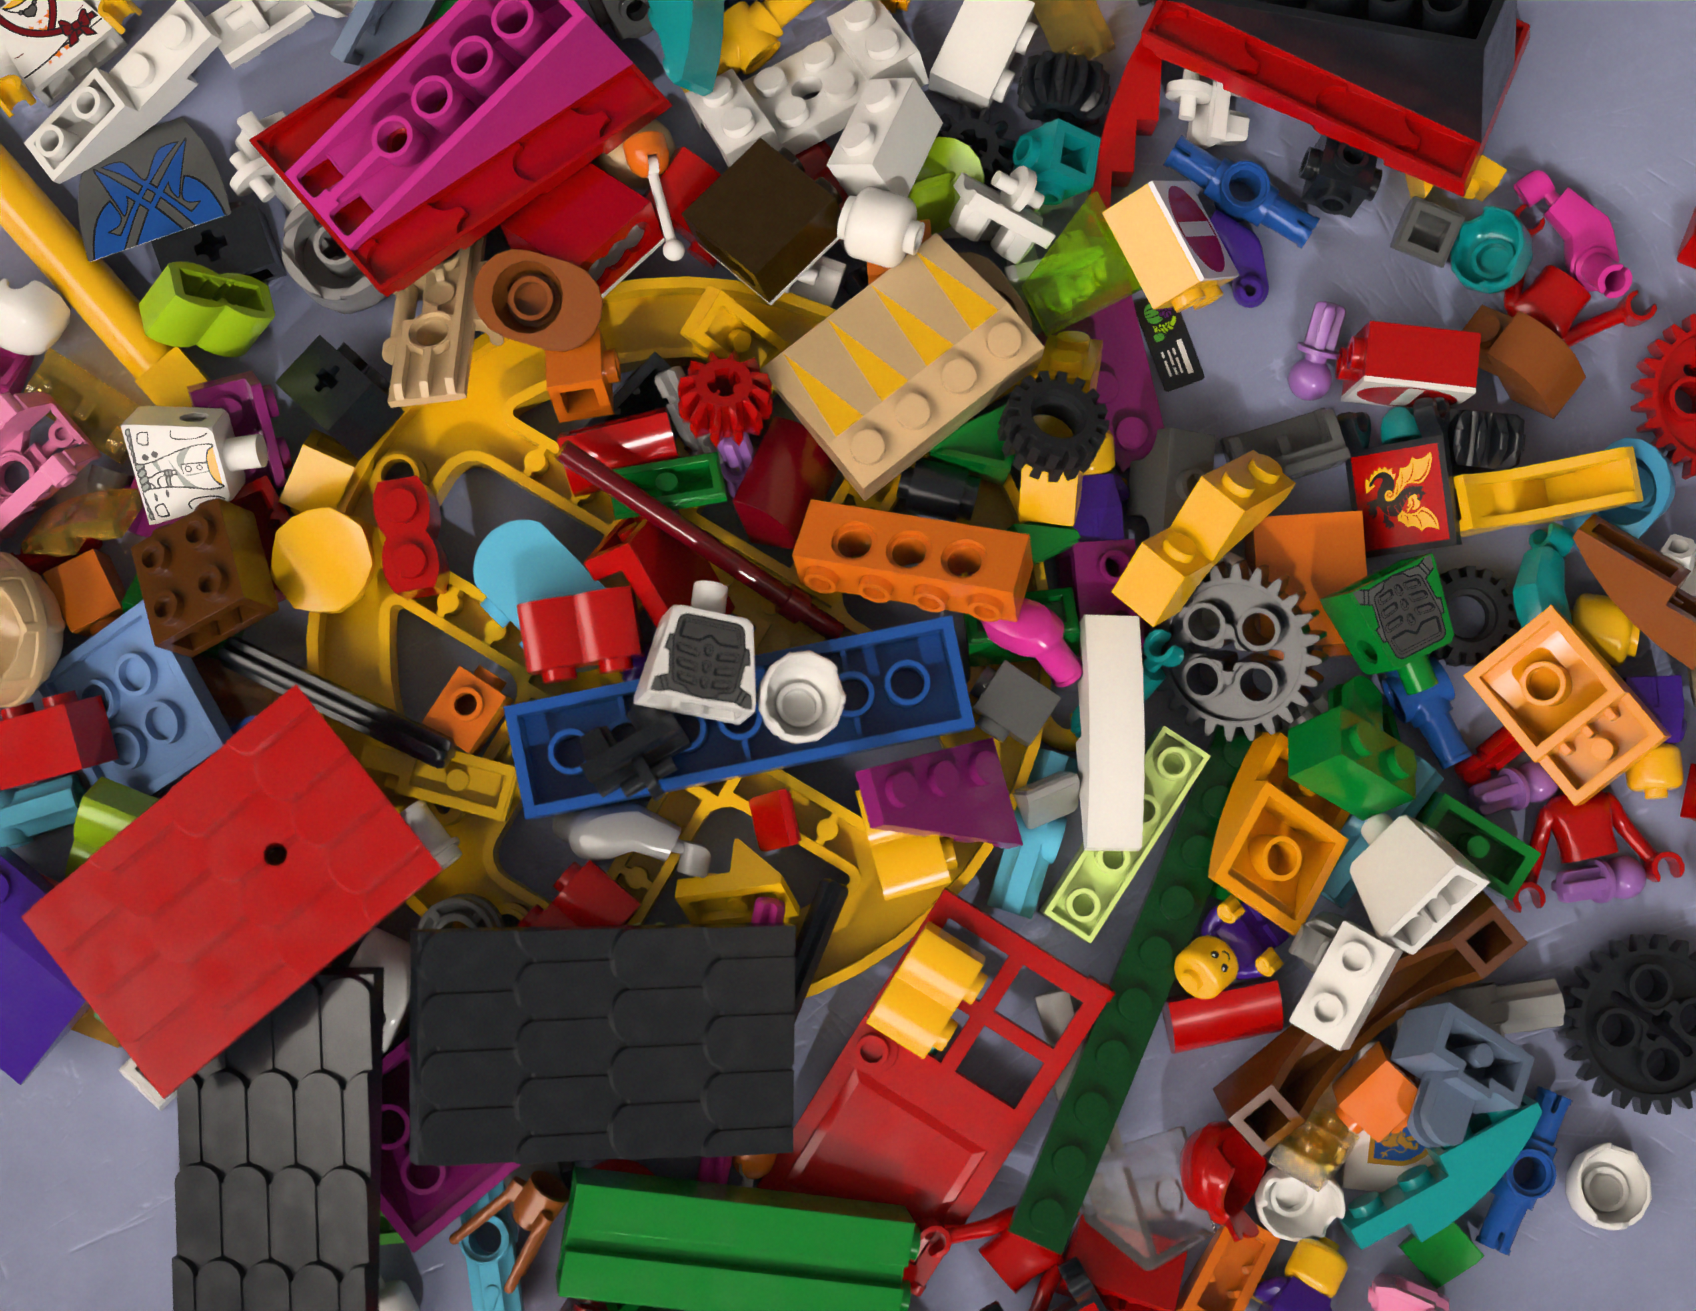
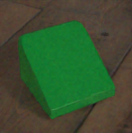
[1398,1222,1484,1289]

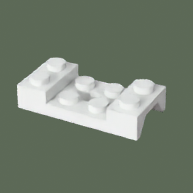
[685,0,929,168]

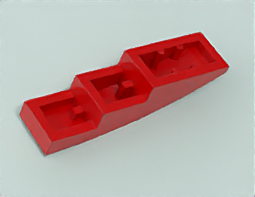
[1083,36,1162,238]

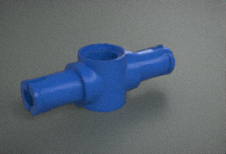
[1163,135,1320,249]
[1381,656,1472,770]
[1475,1086,1572,1256]

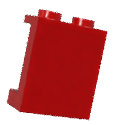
[583,510,735,628]

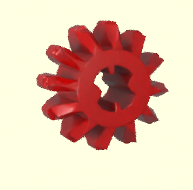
[677,349,773,447]

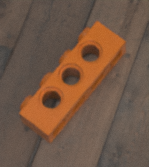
[792,499,1034,622]

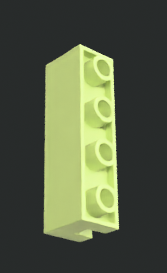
[1039,726,1211,944]

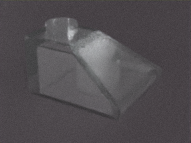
[1081,1126,1217,1271]

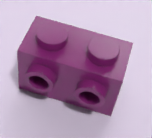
[1055,539,1150,657]

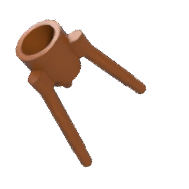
[449,1171,570,1294]

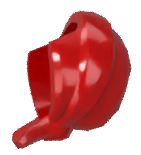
[1179,1121,1268,1243]

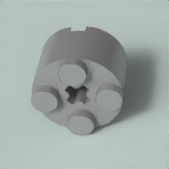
[281,202,386,314]

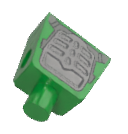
[1320,553,1454,695]

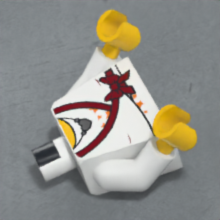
[0,0,142,118]

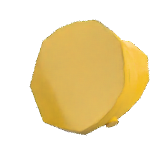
[270,507,383,613]

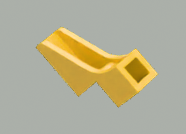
[1018,331,1103,527]
[1453,447,1644,537]
[1111,450,1296,627]

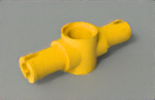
[680,0,816,93]

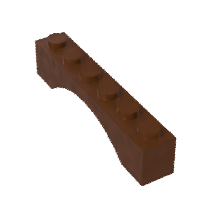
[1213,890,1528,1156]

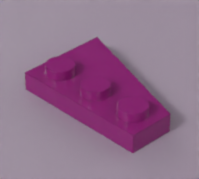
[1036,279,1164,475]
[855,737,1023,849]

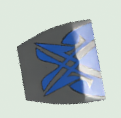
[78,117,231,262]

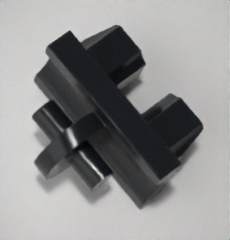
[579,704,693,801]

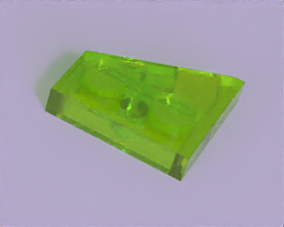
[1021,191,1142,337]

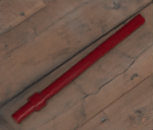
[555,440,845,640]

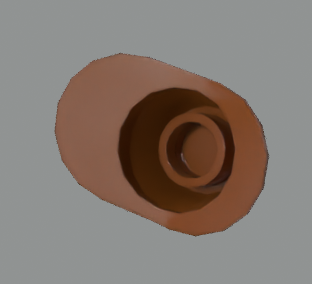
[473,249,603,352]

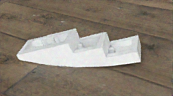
[1076,615,1145,851]

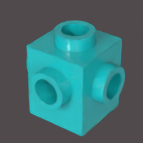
[1013,118,1101,205]

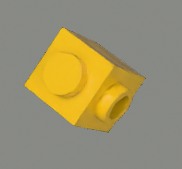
[279,428,359,515]

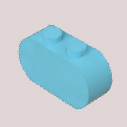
[473,520,606,672]

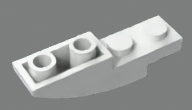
[24,0,223,184]

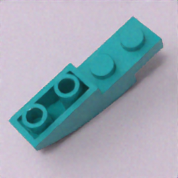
[648,0,724,96]
[1338,1094,1543,1250]

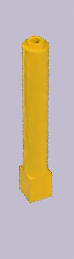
[0,143,211,407]

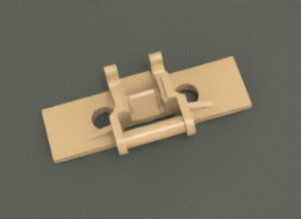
[382,234,504,408]

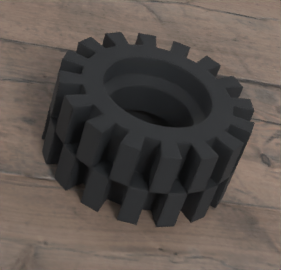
[997,370,1109,482]
[1429,566,1518,667]

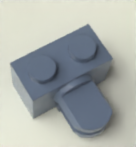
[1390,1002,1535,1148]

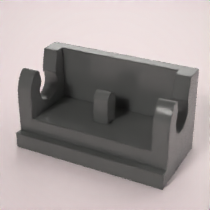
[1220,407,1351,480]

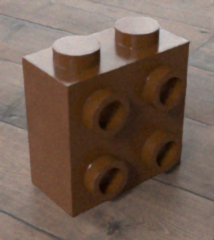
[131,498,280,658]

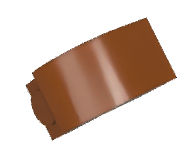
[1462,305,1586,419]

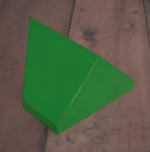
[926,405,1016,487]

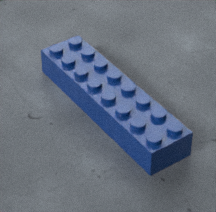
[503,615,975,820]

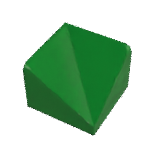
[1005,521,1081,565]

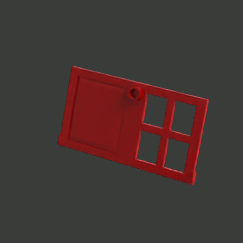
[756,887,1116,1297]

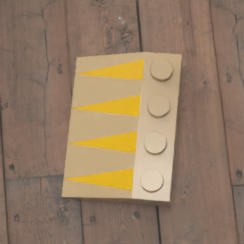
[760,233,1044,501]

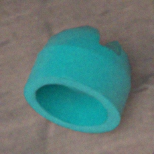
[1380,406,1422,445]

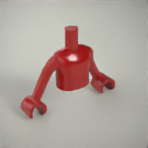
[1503,204,1657,347]
[1505,790,1685,913]
[916,1205,1080,1311]

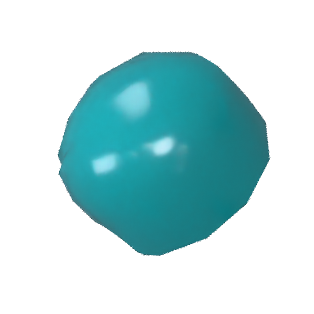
[1450,205,1533,294]

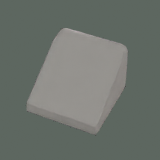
[1012,771,1080,829]

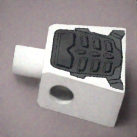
[633,581,756,725]

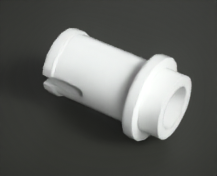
[400,800,463,870]

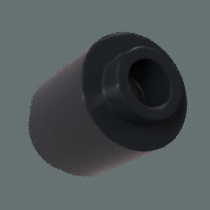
[896,457,981,523]

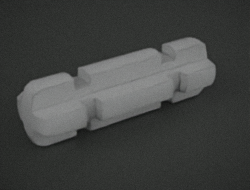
[655,366,723,464]

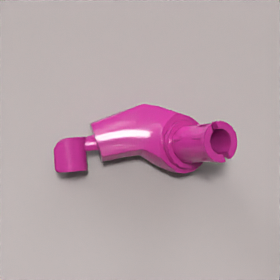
[1513,170,1633,298]
[967,572,1083,687]

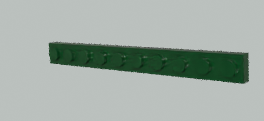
[1006,725,1253,1255]

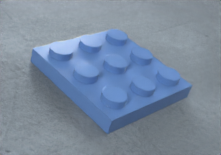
[38,600,233,798]

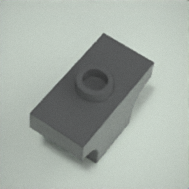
[1127,427,1215,537]

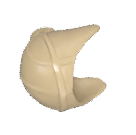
[0,552,65,708]

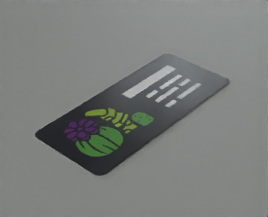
[1134,298,1205,392]

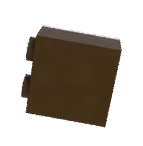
[682,138,842,305]

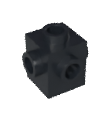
[1298,135,1382,218]

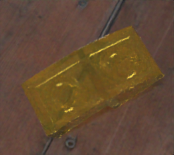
[21,488,143,557]
[1268,1108,1360,1192]

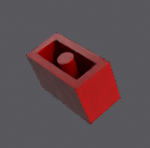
[0,690,119,791]

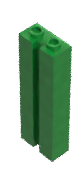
[555,1166,921,1311]

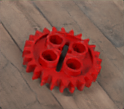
[1630,313,1696,480]

